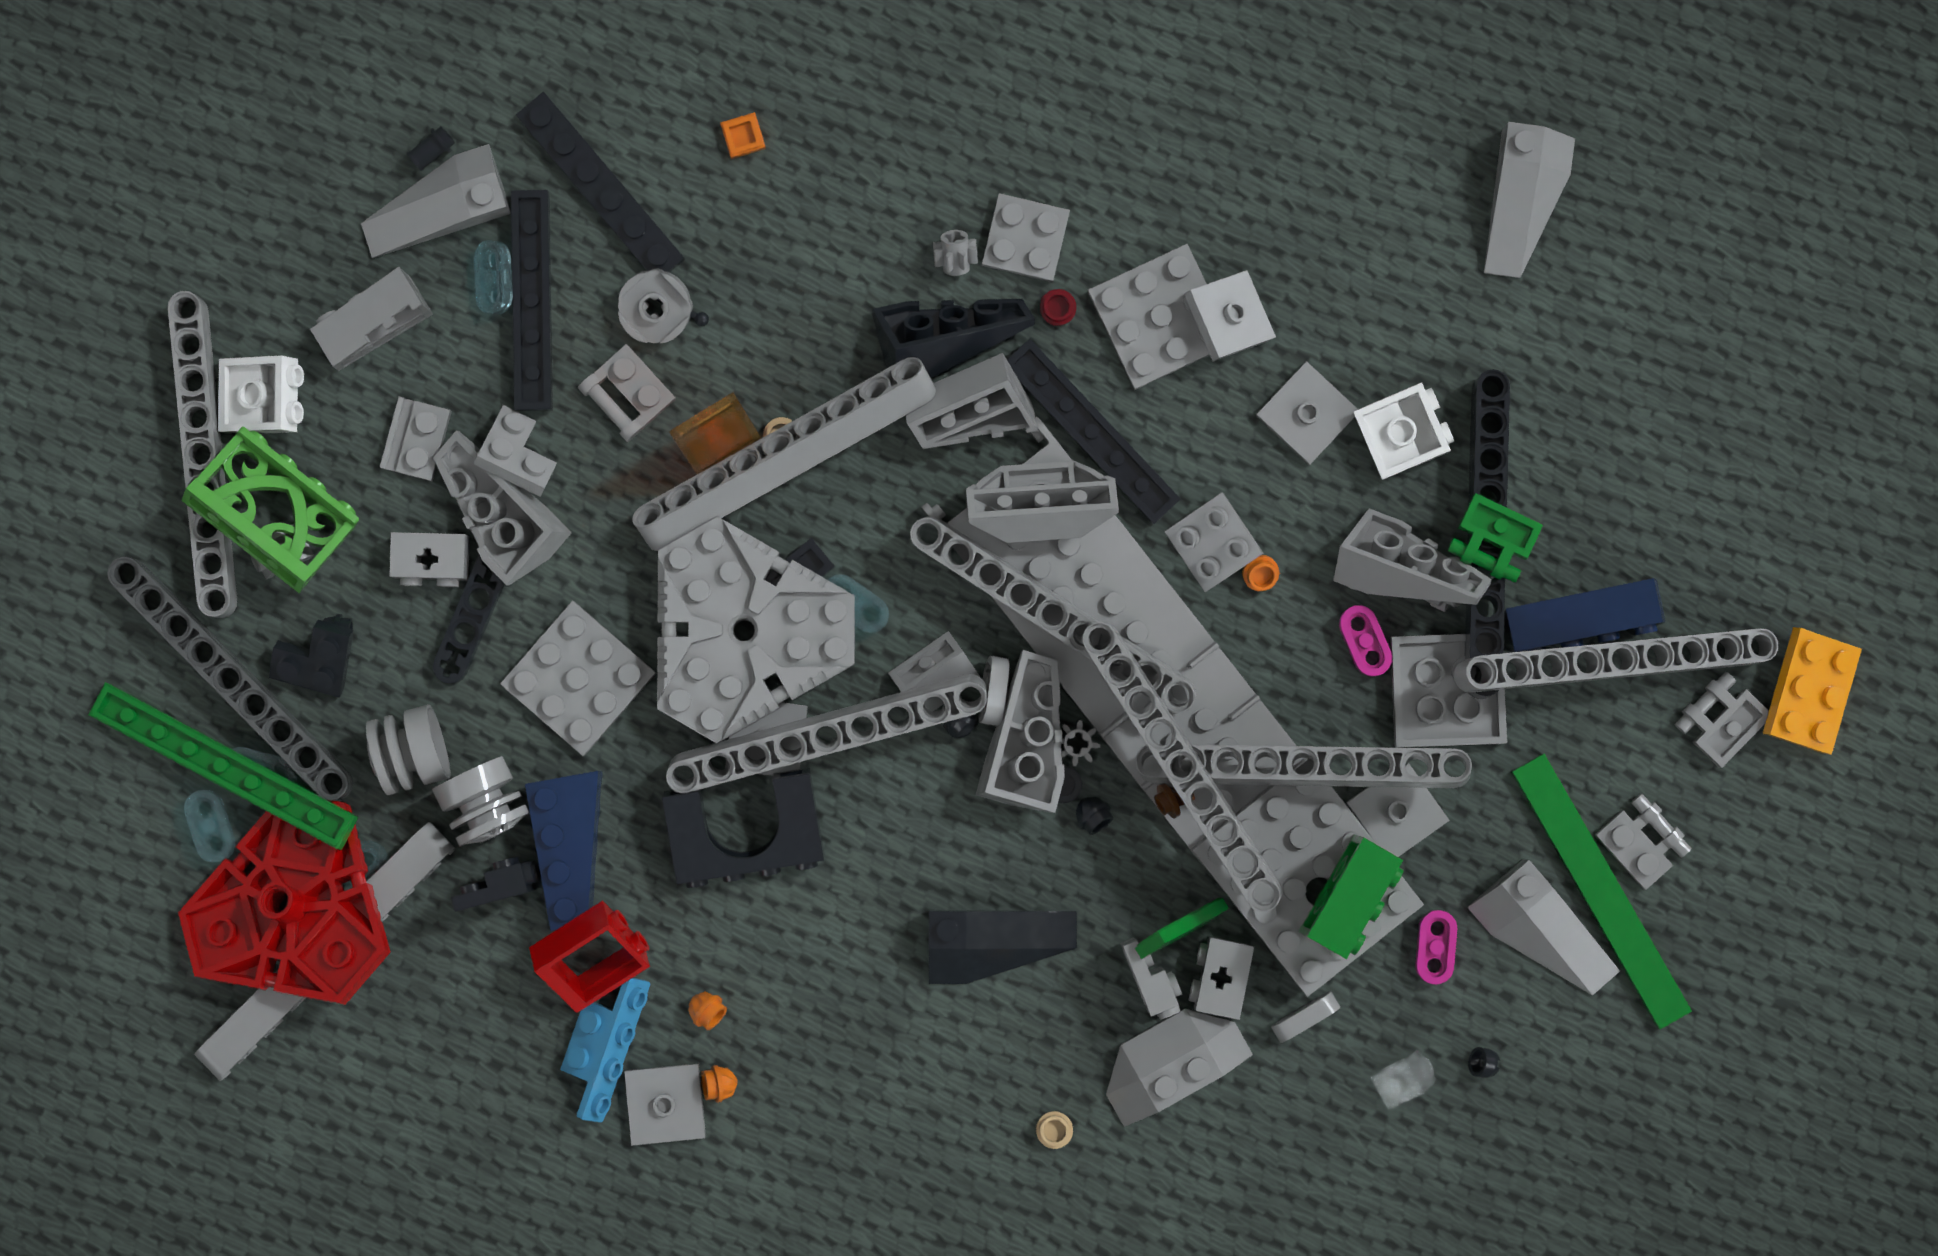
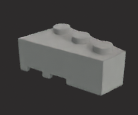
[906,353,1038,449]

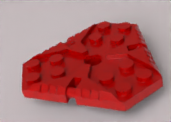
[178,800,391,1005]

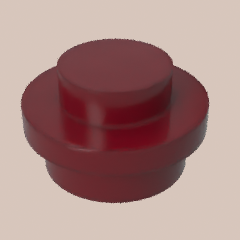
[1040,289,1076,326]

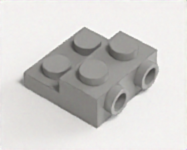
[1120,938,1182,1020]

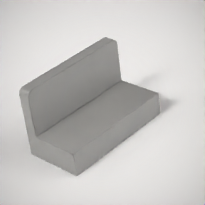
[888,631,980,711]

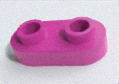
[1339,605,1392,676]
[1415,910,1457,985]

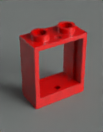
[529,900,650,1013]

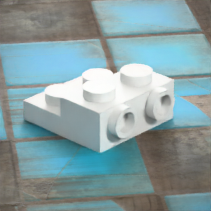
[218,355,304,433]
[1353,383,1454,480]

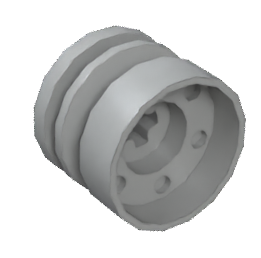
[366,704,451,795]
[432,756,530,847]

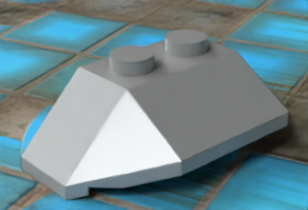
[966,461,1119,543]
[1106,1009,1253,1127]

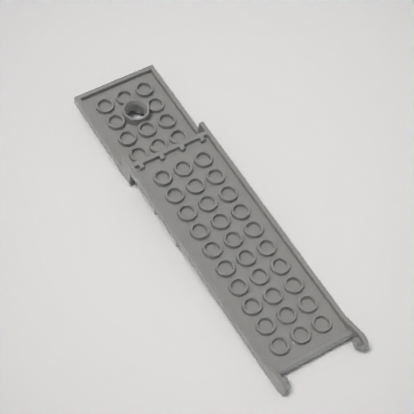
[921,417,1424,997]

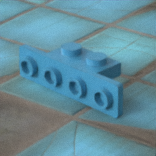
[560,978,650,1122]

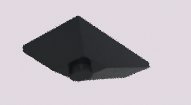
[872,299,1035,378]
[929,910,1077,984]

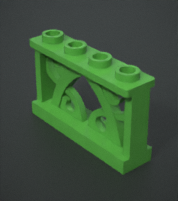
[181,426,359,593]

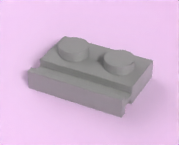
[380,397,452,482]

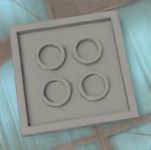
[1088,244,1210,390]
[500,601,657,756]
[1390,634,1507,748]

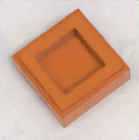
[720,112,766,159]

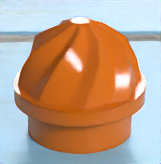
[688,991,727,1030]
[701,1065,738,1103]

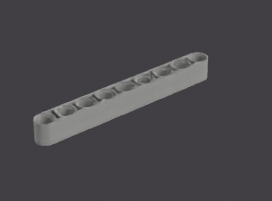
[168,291,237,618]
[632,357,936,551]
[910,517,1196,713]
[1082,622,1282,912]
[1454,628,1778,692]
[666,674,987,793]
[1135,744,1472,788]
[194,822,456,1081]

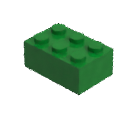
[1298,835,1404,959]

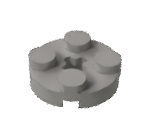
[618,268,693,343]

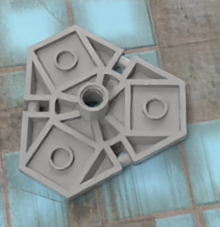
[657,516,855,744]

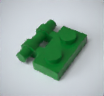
[1447,493,1543,583]

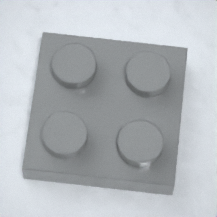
[982,193,1070,282]

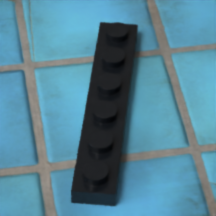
[516,91,685,273]
[511,190,553,411]
[1007,339,1181,525]

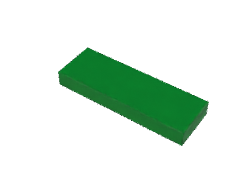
[1135,898,1229,959]

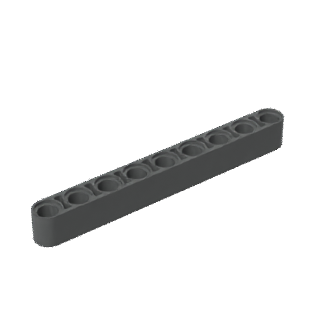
[107,557,354,800]

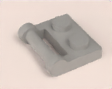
[578,344,676,442]

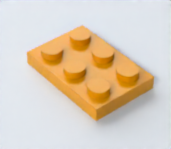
[1763,627,1862,755]

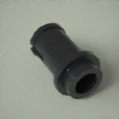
[407,126,455,171]

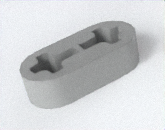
[978,656,1010,726]
[1271,991,1340,1043]

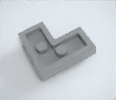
[473,405,557,497]

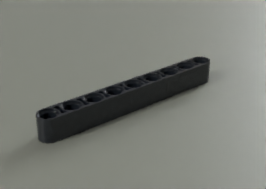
[1464,369,1510,699]

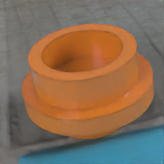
[1242,555,1279,591]

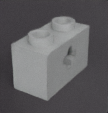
[389,532,470,587]
[1189,936,1254,1020]

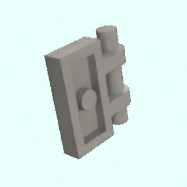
[1674,672,1769,768]
[1594,793,1692,890]

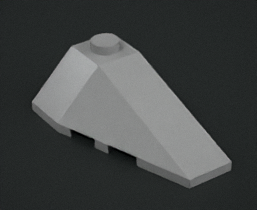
[361,144,511,258]
[433,431,572,585]
[1333,508,1491,605]
[1467,859,1620,995]

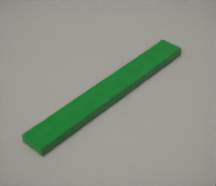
[88,682,359,850]
[1511,753,1692,1030]

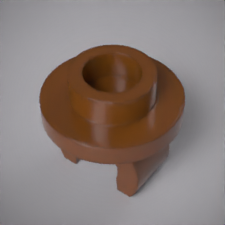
[1154,783,1195,819]

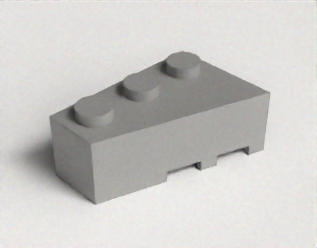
[310,267,433,371]

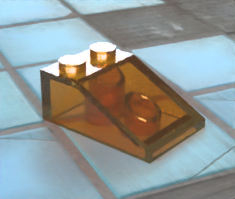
[669,392,762,474]

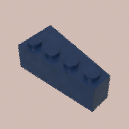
[1506,578,1666,652]
[525,771,603,931]

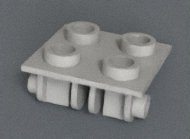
[1165,492,1264,592]

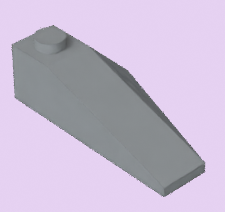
[1484,122,1575,278]
[976,650,1065,813]

